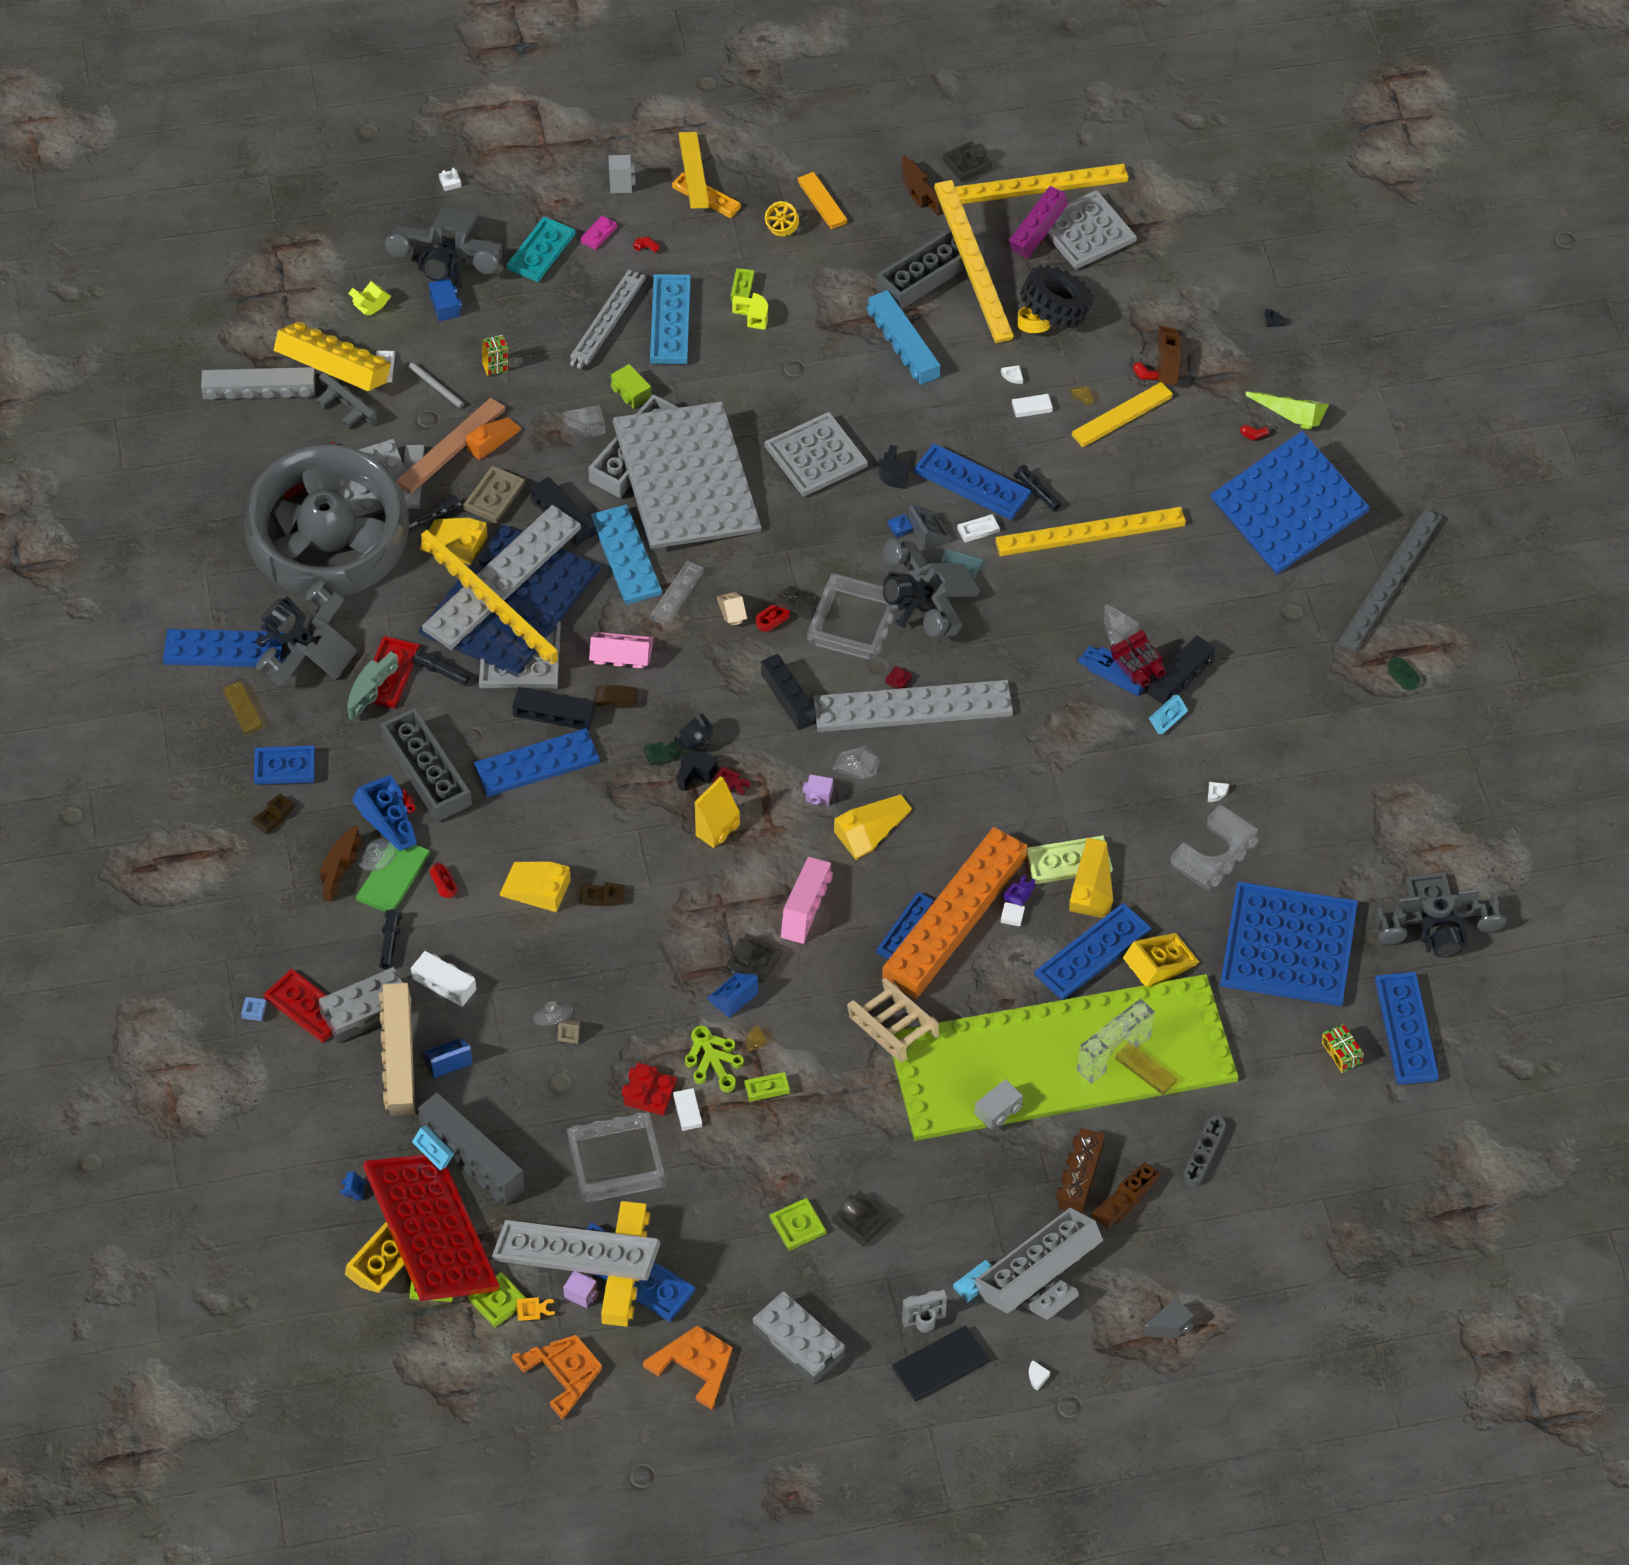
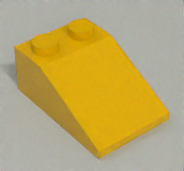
[420,518,488,564]
[695,776,740,848]
[500,862,571,912]
[1123,933,1199,987]

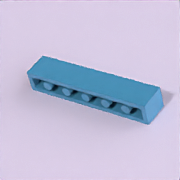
[866,290,940,385]

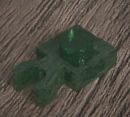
[643,741,681,766]

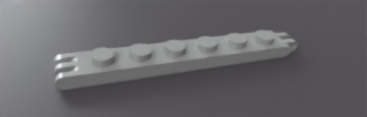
[570,269,646,370]

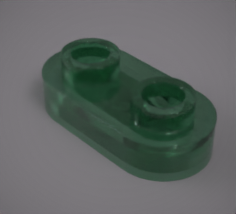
[1387,657,1420,691]

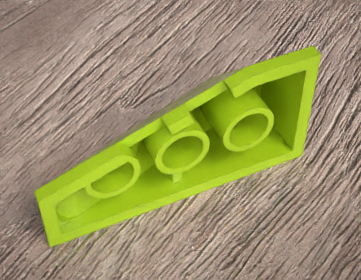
[1246,392,1328,429]

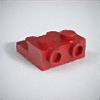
[621,1062,677,1116]

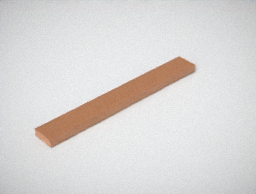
[397,398,505,494]

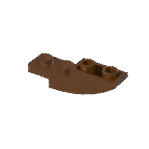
[902,155,944,216]
[1157,326,1181,385]
[320,826,362,902]
[1091,1162,1161,1229]

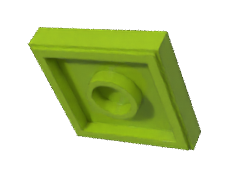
[769,1198,827,1251]
[468,1272,526,1328]

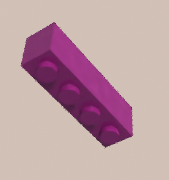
[1009,186,1069,259]

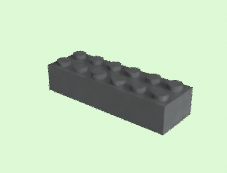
[876,229,984,309]
[380,708,472,822]
[418,1093,525,1207]

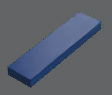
[876,892,935,960]

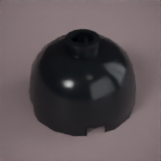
[674,713,713,751]

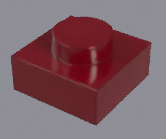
[885,666,912,689]

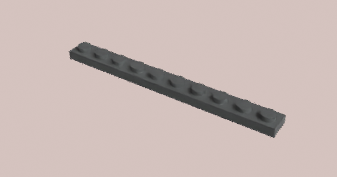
[1338,508,1442,652]

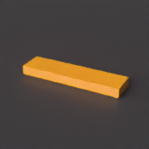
[672,172,741,218]
[798,172,847,230]

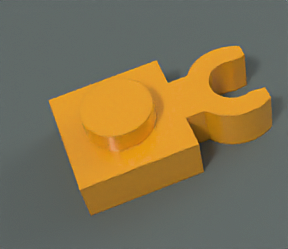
[516,1297,555,1321]

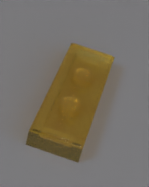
[223,681,263,735]
[1115,1042,1177,1095]

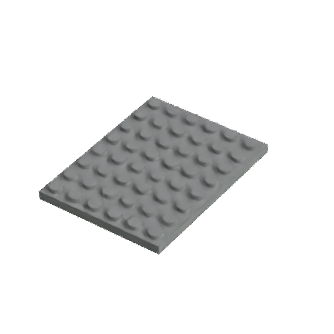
[613,401,761,549]

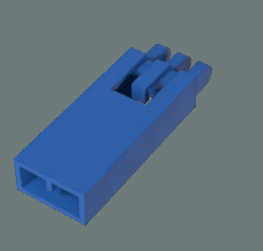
[1078,646,1151,696]

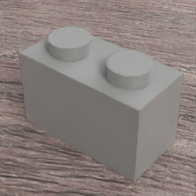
[609,155,635,194]
[974,1079,1023,1130]

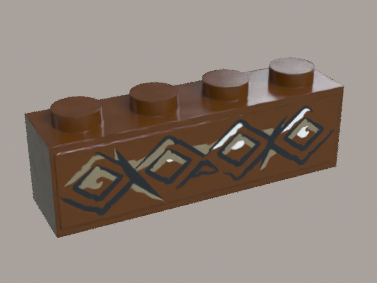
[1056,1128,1105,1214]

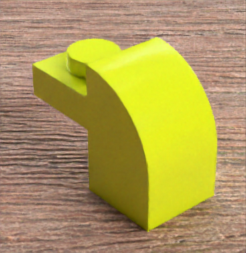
[348,281,391,315]
[732,293,768,330]

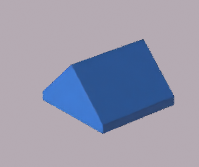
[707,973,758,1018]
[422,1038,472,1078]

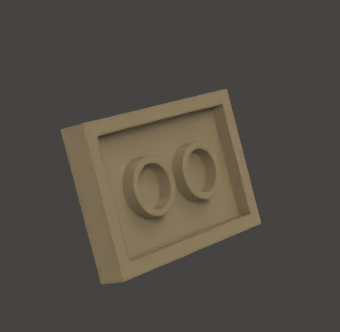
[463,466,525,524]

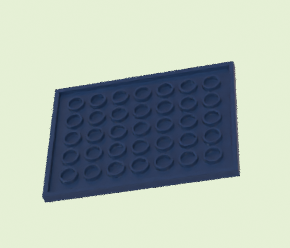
[419,524,600,677]

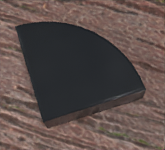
[1264,309,1286,327]

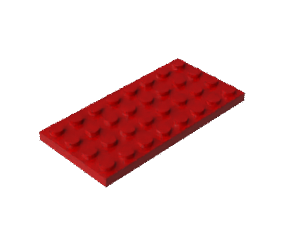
[363,1154,500,1301]

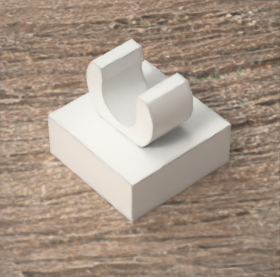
[439,168,461,191]

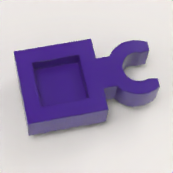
[1004,875,1036,907]

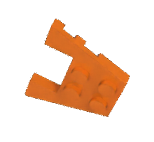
[643,1326,732,1410]
[512,1335,602,1420]

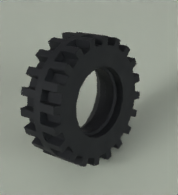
[1020,265,1094,328]

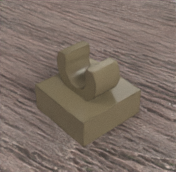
[557,1019,580,1044]

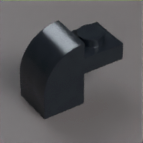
[879,445,909,489]
[676,751,718,791]

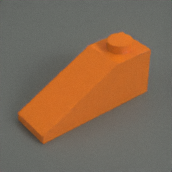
[466,417,521,461]

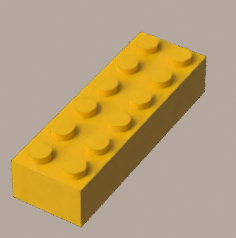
[273,322,391,391]

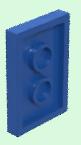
[254,745,315,785]

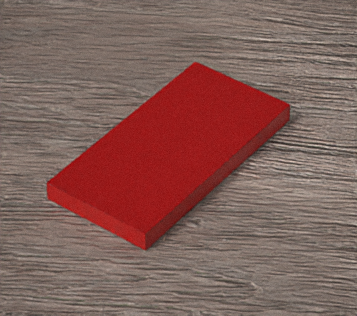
[372,636,421,709]
[263,968,333,1043]

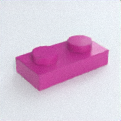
[581,215,617,250]

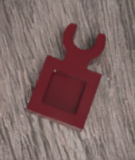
[713,767,750,796]

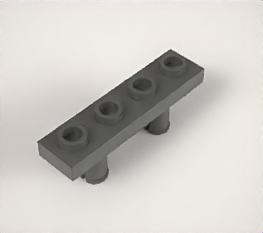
[316,372,378,429]

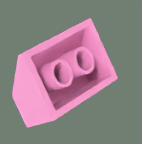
[589,632,654,668]

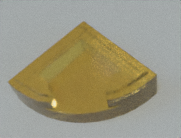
[1070,386,1093,405]
[746,1025,767,1052]

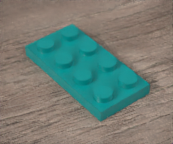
[506,217,575,282]

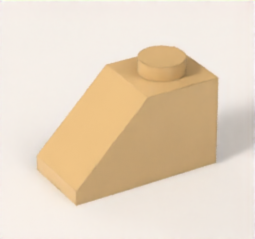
[717,592,747,625]

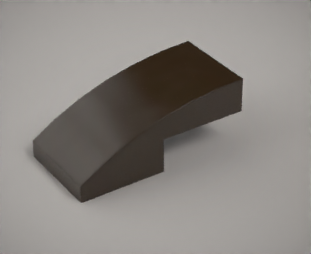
[594,685,638,709]
[252,794,295,834]
[581,882,625,906]

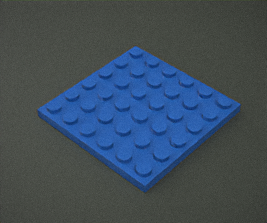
[1210,431,1370,575]
[1220,881,1358,1006]

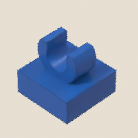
[340,1171,366,1201]

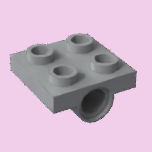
[1021,1277,1079,1320]
[902,1290,947,1333]

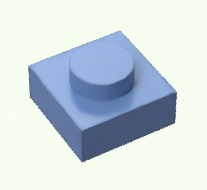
[241,997,267,1021]

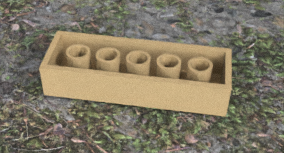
[379,983,416,1116]

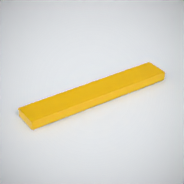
[679,132,709,209]
[1072,382,1173,447]

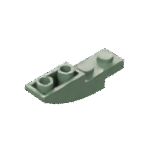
[347,651,398,720]

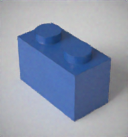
[428,278,462,322]

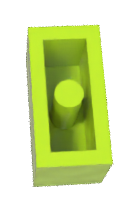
[611,364,652,409]

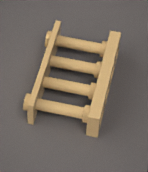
[847,978,939,1063]

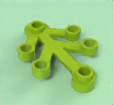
[685,1026,744,1093]

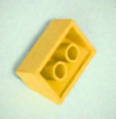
[345,1222,405,1293]

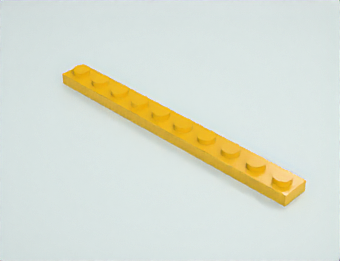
[955,164,1128,204]
[934,180,1014,344]
[995,507,1186,556]
[421,530,558,665]

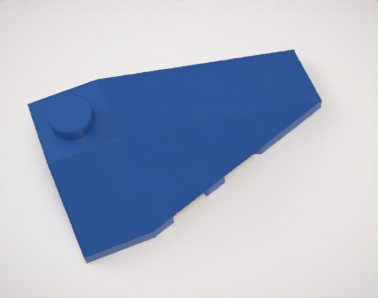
[352,775,417,851]

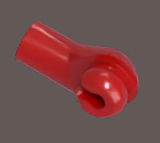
[633,236,661,253]
[1133,362,1158,380]
[1240,425,1269,441]
[400,788,415,813]

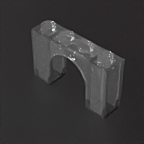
[1170,804,1259,892]
[1077,998,1155,1083]

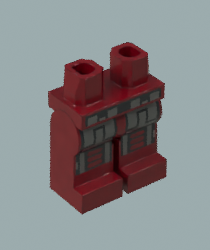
[1110,629,1166,688]

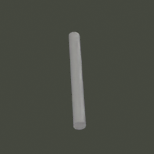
[409,362,465,409]

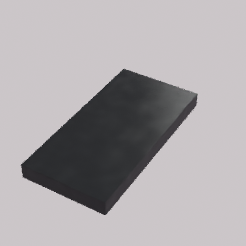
[892,1325,989,1401]

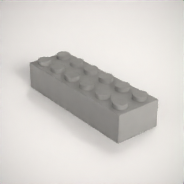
[588,395,679,498]
[974,1208,1103,1314]

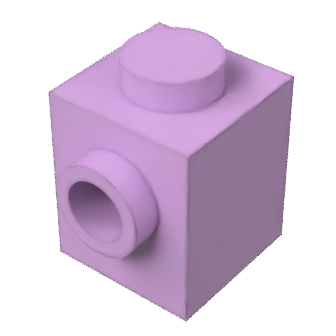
[803,775,833,806]
[563,1271,598,1308]

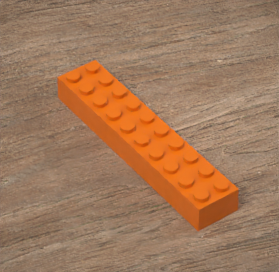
[882,827,1027,1000]

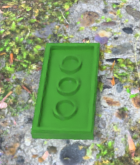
[356,843,430,912]

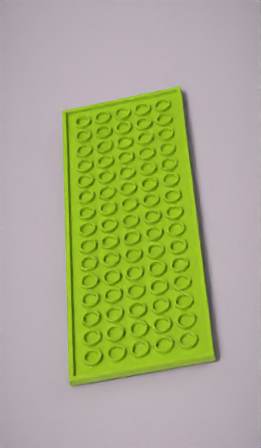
[892,974,1238,1141]

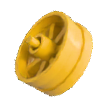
[765,201,799,237]
[1018,307,1050,333]

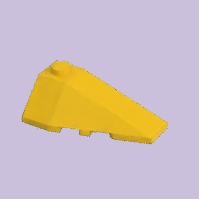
[834,794,912,860]
[1069,837,1113,918]

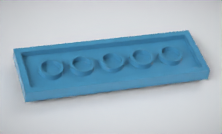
[650,274,691,364]
[590,504,662,605]

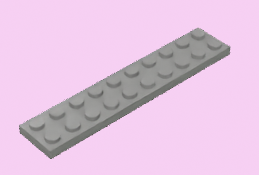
[422,505,581,650]
[813,680,1013,732]

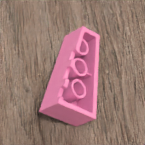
[781,857,833,944]

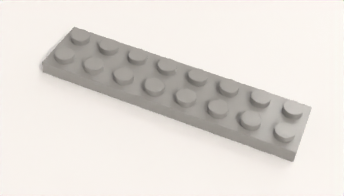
[492,1220,661,1281]

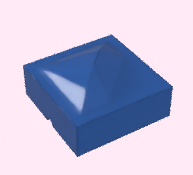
[887,514,913,538]

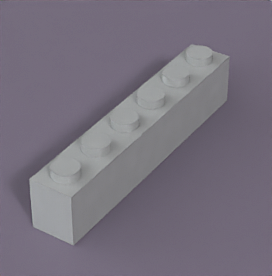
[201,367,316,400]

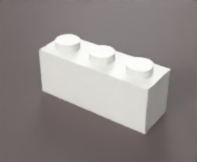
[411,951,476,1007]

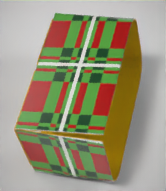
[482,335,508,376]
[1322,1023,1364,1073]

